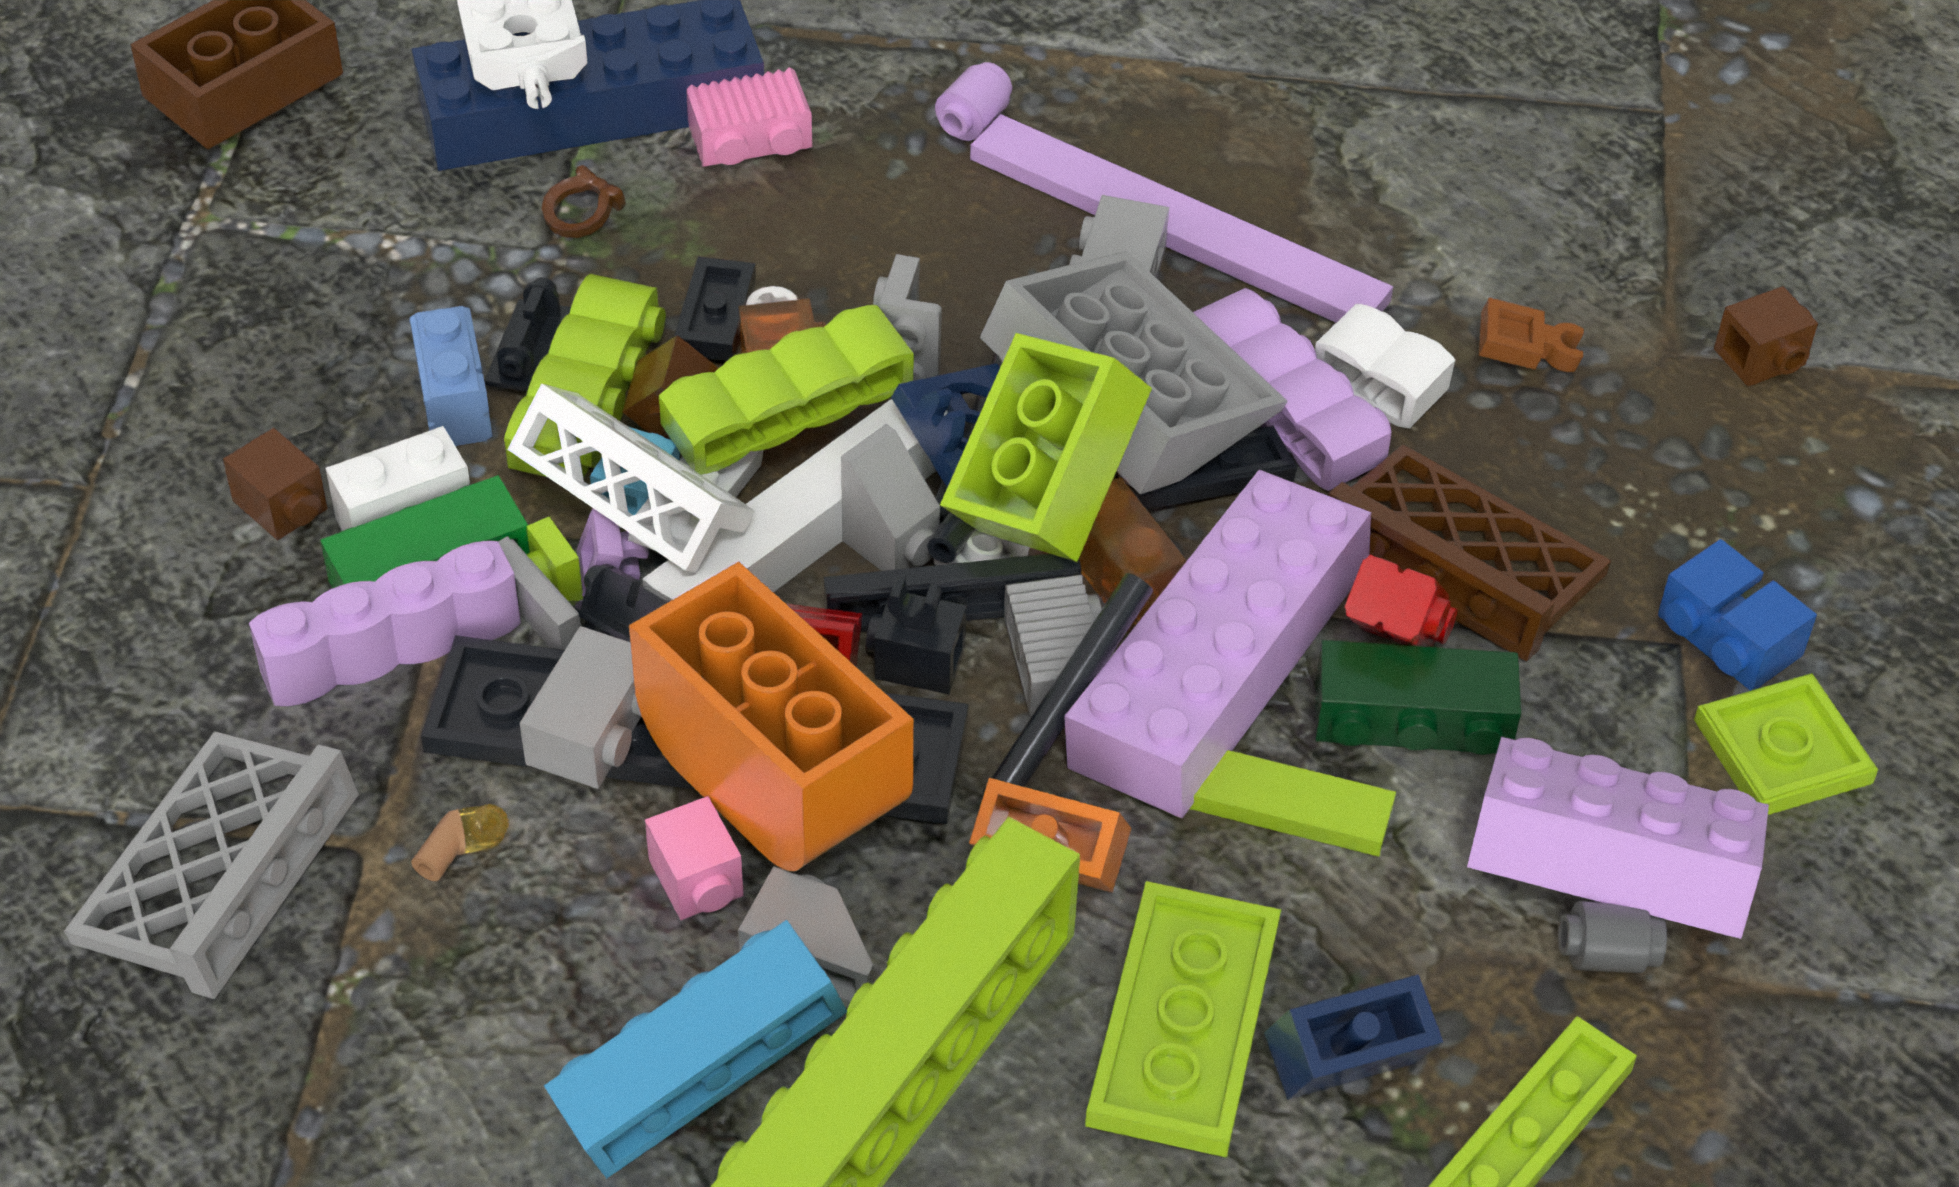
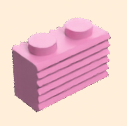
[686,67,812,167]

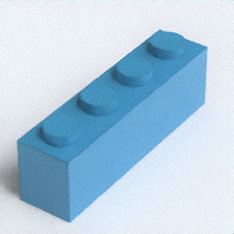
[544,920,847,1179]

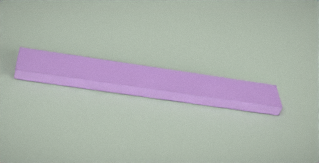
[970,114,1393,323]

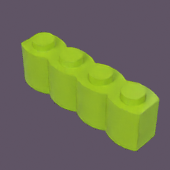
[504,274,666,477]
[659,305,914,475]

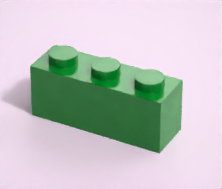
[320,475,530,589]

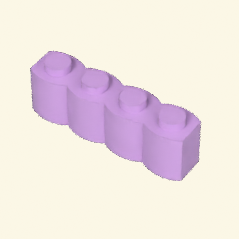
[1193,288,1392,491]
[249,541,521,706]

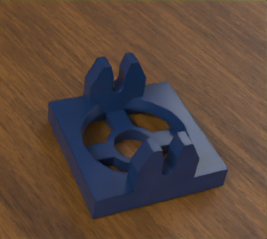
[891,363,1000,488]

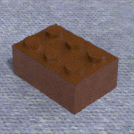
[130,0,343,149]

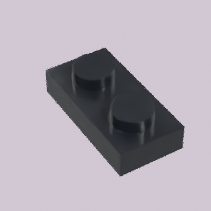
[674,256,756,361]

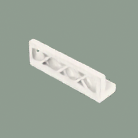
[507,384,755,573]

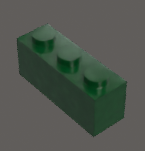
[1315,640,1521,755]

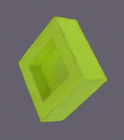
[526,517,583,601]

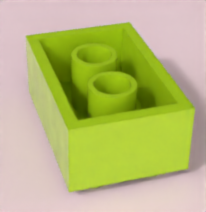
[940,333,1152,562]

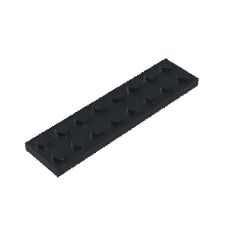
[421,635,969,824]

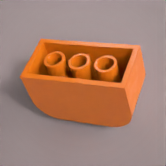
[629,561,913,871]

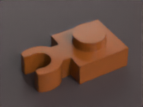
[1479,297,1584,372]

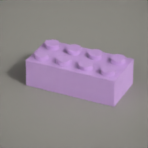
[1467,737,1769,939]

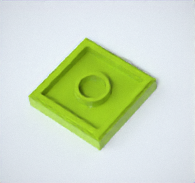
[1694,673,1878,815]

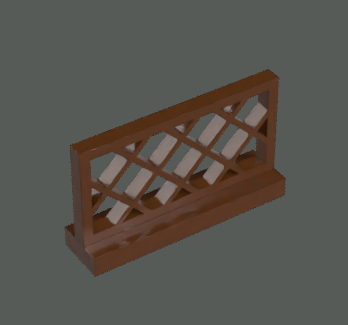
[1328,445,1612,661]

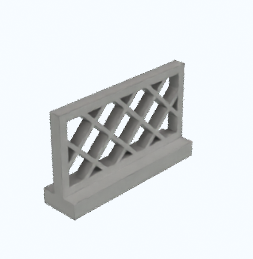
[64,731,359,999]

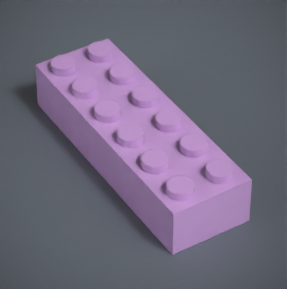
[1064,470,1371,818]

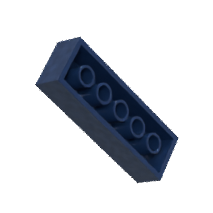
[411,0,764,171]

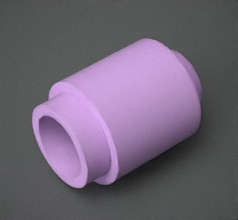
[935,62,1012,141]

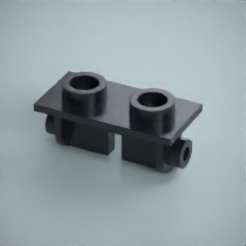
[484,277,571,392]
[568,564,673,642]

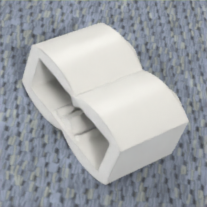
[1315,304,1455,428]

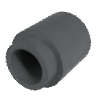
[1558,901,1667,973]

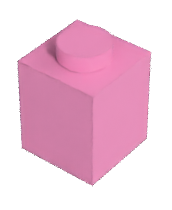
[645,796,744,920]

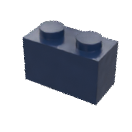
[1264,974,1443,1100]

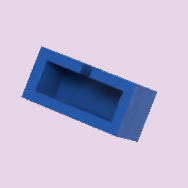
[1658,539,1817,691]

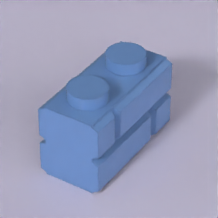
[409,306,493,446]

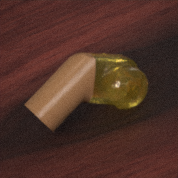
[411,804,509,881]

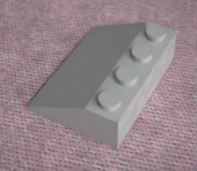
[980,251,1287,494]

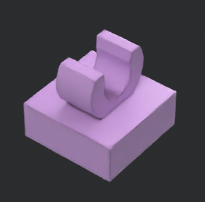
[576,507,649,596]

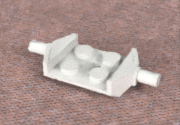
[457,0,587,109]

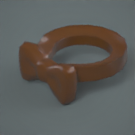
[541,165,626,238]

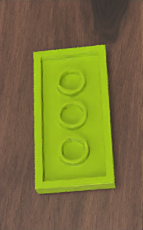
[1085,881,1281,1158]

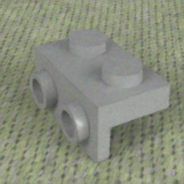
[873,254,942,381]

